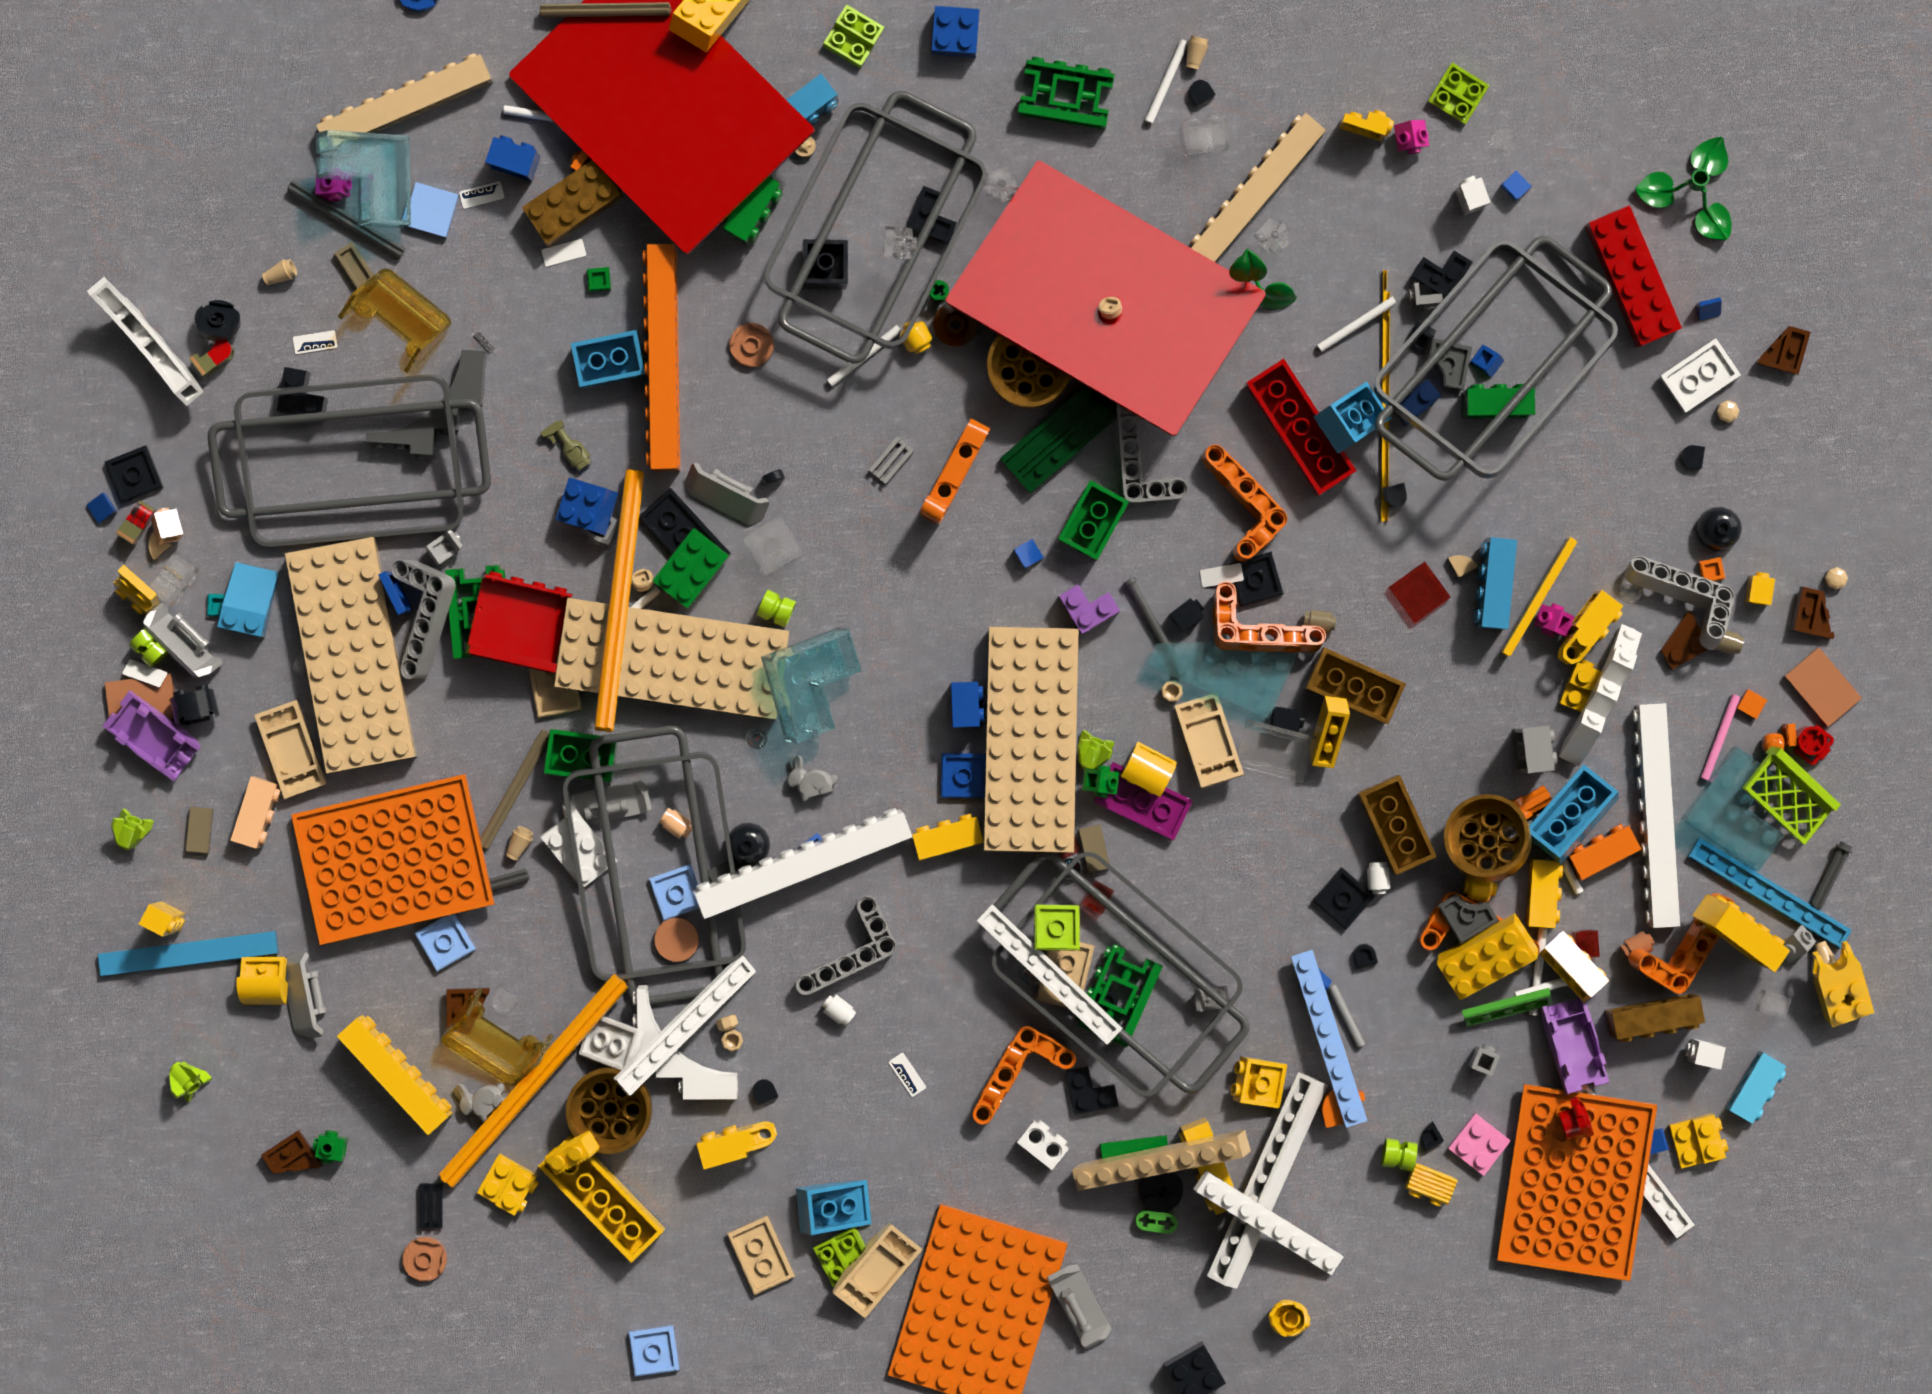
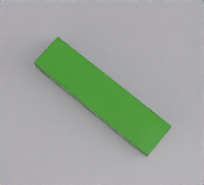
[1462,988,1553,1027]

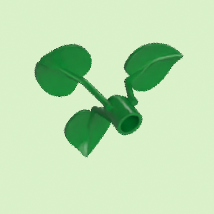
[1635,137,1732,241]
[1229,249,1297,310]

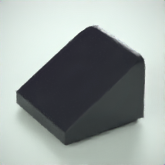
[1406,321,1436,354]

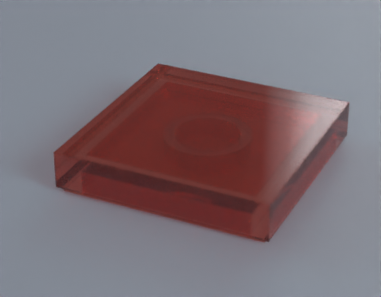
[1388,561,1451,623]

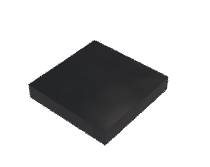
[105,445,164,503]
[1228,552,1284,607]
[1312,867,1375,930]

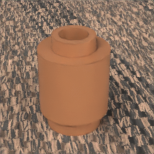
[1620,931,1655,960]

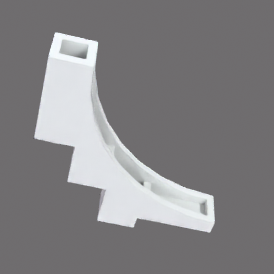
[87,277,204,406]
[1559,624,1642,766]
[633,985,738,1100]

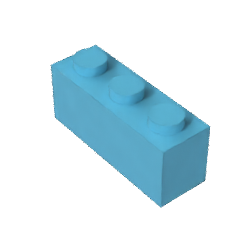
[1726,1051,1786,1124]

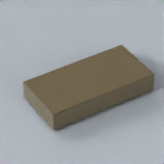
[334,242,377,291]
[186,807,214,853]
[1079,824,1109,873]

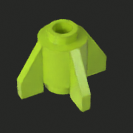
[1077,730,1115,770]
[111,809,154,850]
[168,1061,212,1102]

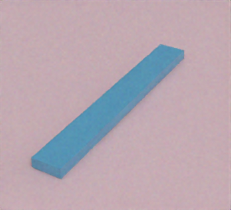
[1687,838,1852,949]
[98,931,279,976]

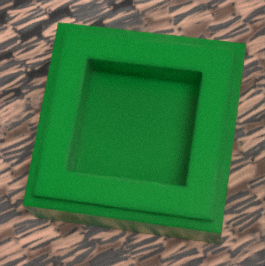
[587,267,612,292]

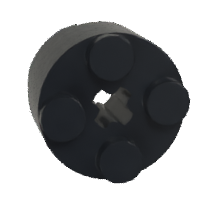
[169,685,220,726]

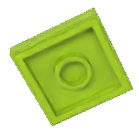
[1034,905,1080,951]

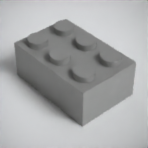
[1513,725,1558,773]

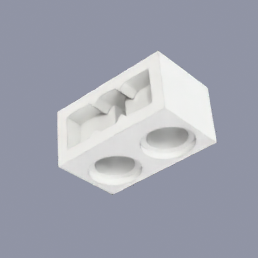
[1455,176,1491,216]
[1685,1039,1726,1069]
[1017,1120,1068,1170]

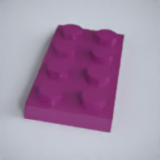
[1093,762,1193,840]

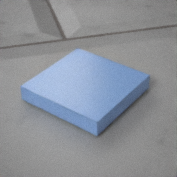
[403,182,459,238]
[649,864,699,921]
[414,914,476,972]
[629,1325,680,1377]

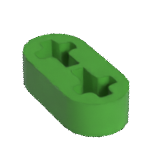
[1135,1209,1178,1234]

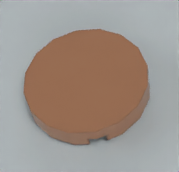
[729,323,774,368]
[655,917,699,962]
[402,1237,447,1281]

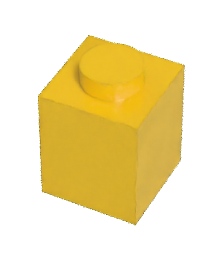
[1745,572,1775,606]

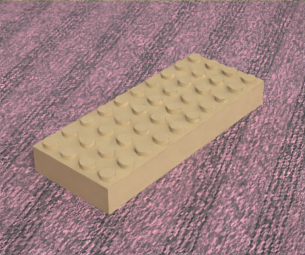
[285,537,417,773]
[554,598,790,719]
[984,627,1079,854]

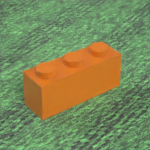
[1567,824,1641,880]

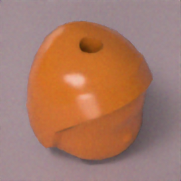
[1762,733,1785,755]

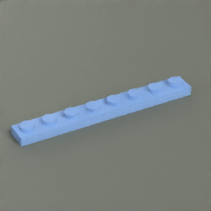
[1291,950,1367,1128]

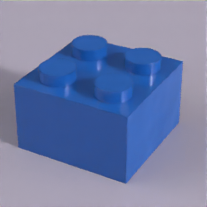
[932,6,979,58]
[485,135,540,182]
[556,477,618,535]
[951,682,984,727]

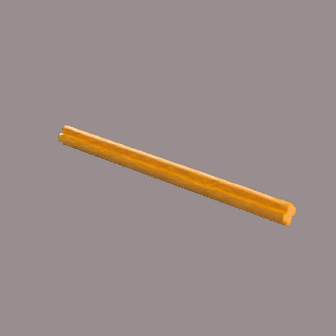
[594,469,644,732]
[439,974,628,1188]

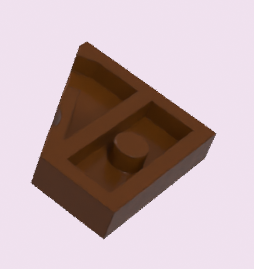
[1791,587,1834,639]

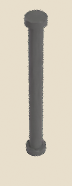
[1123,577,1187,676]

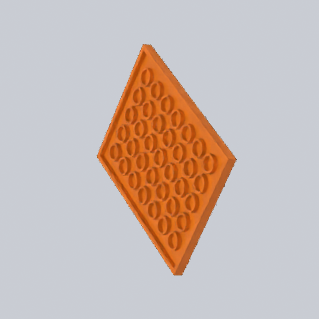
[291,774,495,945]
[1497,1084,1657,1281]
[888,1204,1068,1394]

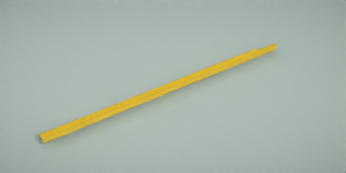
[1381,270,1390,521]

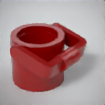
[1793,724,1834,766]
[1558,1096,1594,1140]

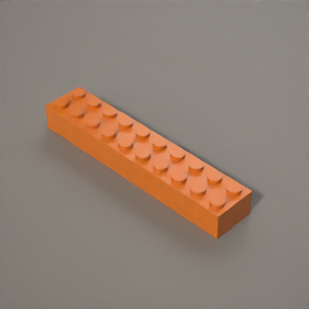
[643,244,681,472]

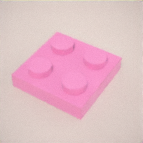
[1448,1113,1511,1176]

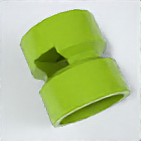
[757,589,796,628]
[129,629,168,668]
[1381,1138,1418,1172]

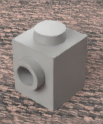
[1468,1044,1500,1076]

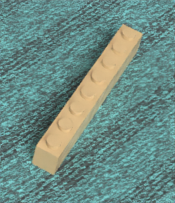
[316,53,493,152]
[1189,113,1326,262]
[1072,1130,1251,1191]

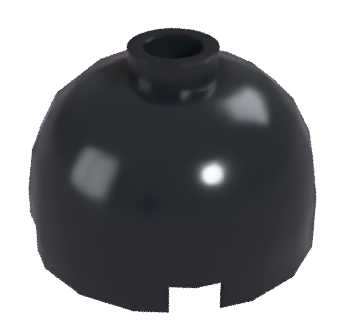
[1696,507,1742,551]
[726,823,770,866]

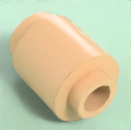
[659,808,692,839]

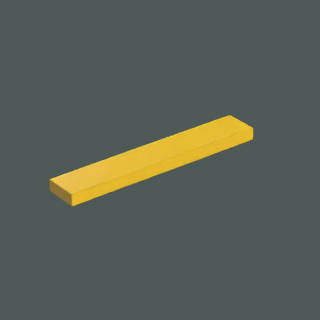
[1500,537,1577,657]

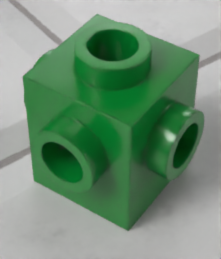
[1082,765,1119,798]
[313,1130,348,1164]

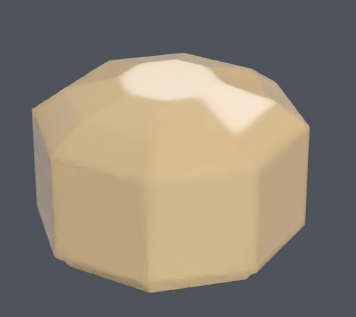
[1716,400,1739,423]
[1824,567,1848,590]
[1161,680,1183,702]
[716,1014,739,1031]
[721,1029,744,1052]

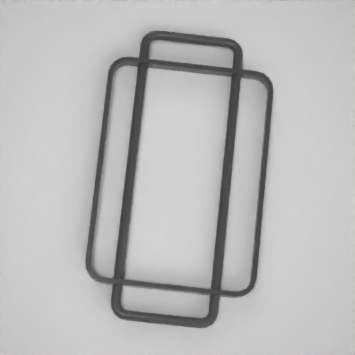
[764,91,987,364]
[1374,236,1618,481]
[207,374,491,547]
[563,726,746,1005]
[992,852,1250,1096]

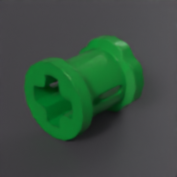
[929,280,949,302]

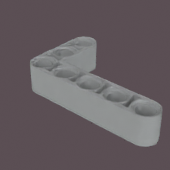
[1116,404,1188,502]
[1624,556,1734,650]
[391,559,456,679]
[796,895,897,995]

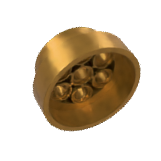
[987,335,1070,408]
[1444,794,1532,882]
[566,1067,653,1154]

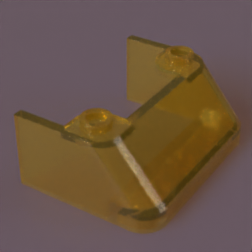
[338,269,451,373]
[441,988,554,1086]

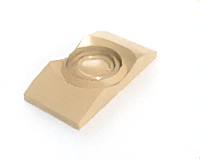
[1174,693,1244,789]
[254,700,327,799]
[832,1223,923,1318]

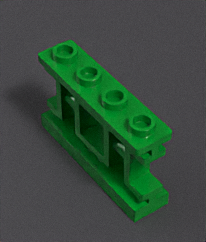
[1018,57,1115,130]
[445,565,506,659]
[1075,943,1163,1048]

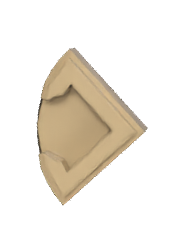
[149,531,172,560]
[1447,555,1478,578]

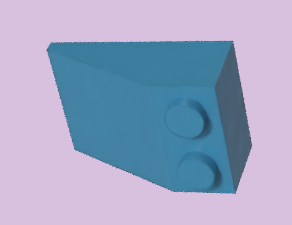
[217,562,280,637]
[796,1180,872,1235]

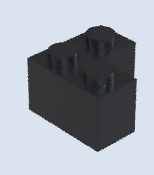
[276,367,328,415]

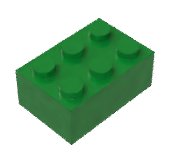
[723,177,783,246]
[1462,384,1535,419]
[1058,480,1129,561]
[652,528,730,608]
[544,729,618,782]

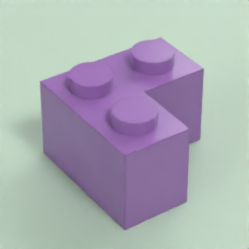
[1058,585,1120,635]

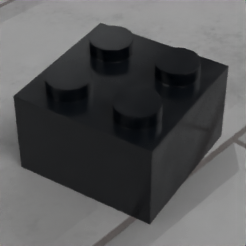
[801,239,848,290]
[1164,1341,1226,1394]

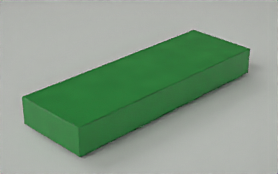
[1100,1135,1168,1159]

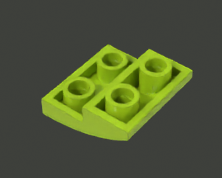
[823,4,885,69]
[1428,62,1490,124]
[813,1227,866,1287]

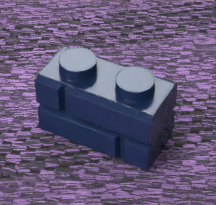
[1393,379,1441,427]

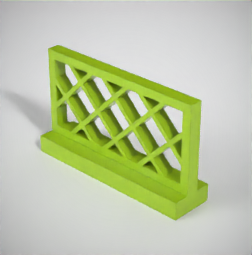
[1742,746,1841,845]

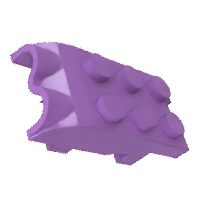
[103,690,201,781]
[1541,998,1609,1095]

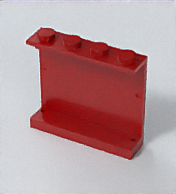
[465,571,573,673]

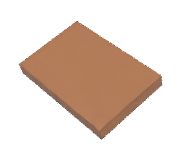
[1784,647,1862,727]
[105,673,175,719]

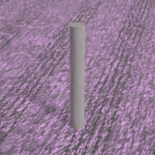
[1328,984,1365,1048]

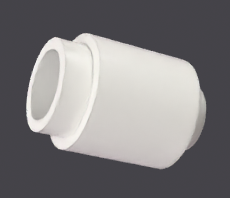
[1367,862,1390,894]
[822,995,856,1026]

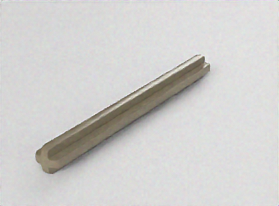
[540,2,671,17]
[480,730,549,849]

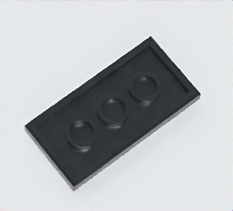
[639,487,730,555]

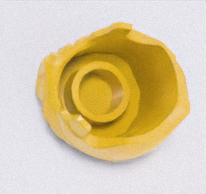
[1268,1299,1310,1337]

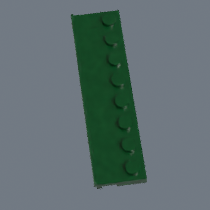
[1000,385,1123,494]

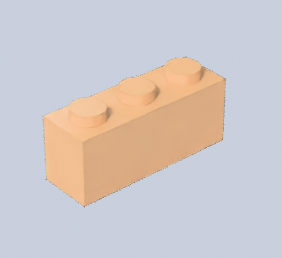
[230,776,281,848]

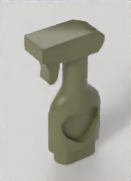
[540,420,592,472]

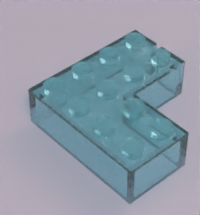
[316,130,411,228]
[761,628,861,743]
[1681,747,1784,871]

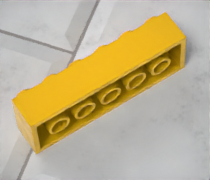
[337,1015,453,1135]
[538,1133,665,1263]

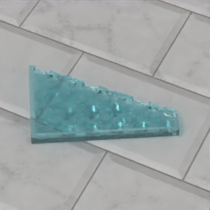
[1147,639,1299,720]

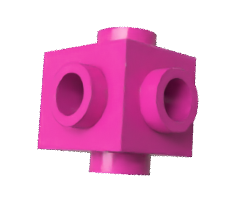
[1394,120,1429,155]
[316,168,352,201]
[1534,603,1575,637]

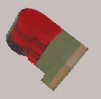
[189,341,234,378]
[115,500,156,545]

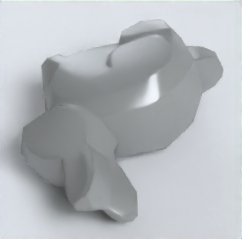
[788,755,838,802]
[453,1082,506,1122]

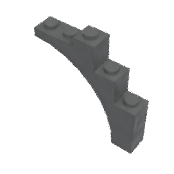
[366,349,486,460]

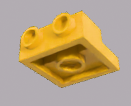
[1339,110,1394,142]
[113,565,160,615]
[1559,659,1601,712]
[1230,1056,1287,1108]
[1669,1113,1729,1169]
[477,1153,539,1216]

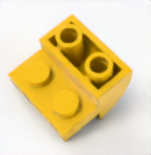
[1121,742,1177,797]
[236,957,288,1005]

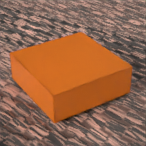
[1698,557,1726,581]
[1736,689,1767,719]
[1781,723,1797,746]

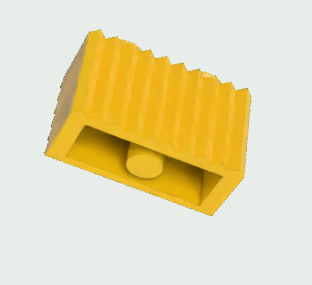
[545,1130,599,1175]
[1404,1163,1458,1207]

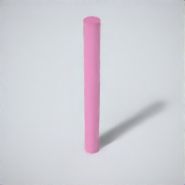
[1701,694,1741,781]

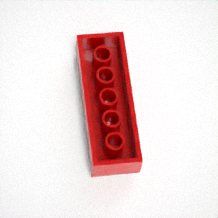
[1585,205,1682,348]
[1244,358,1357,496]

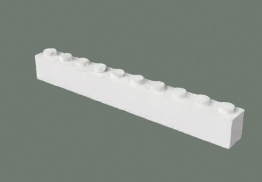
[1633,703,1680,928]
[693,808,912,919]
[1207,1072,1328,1289]

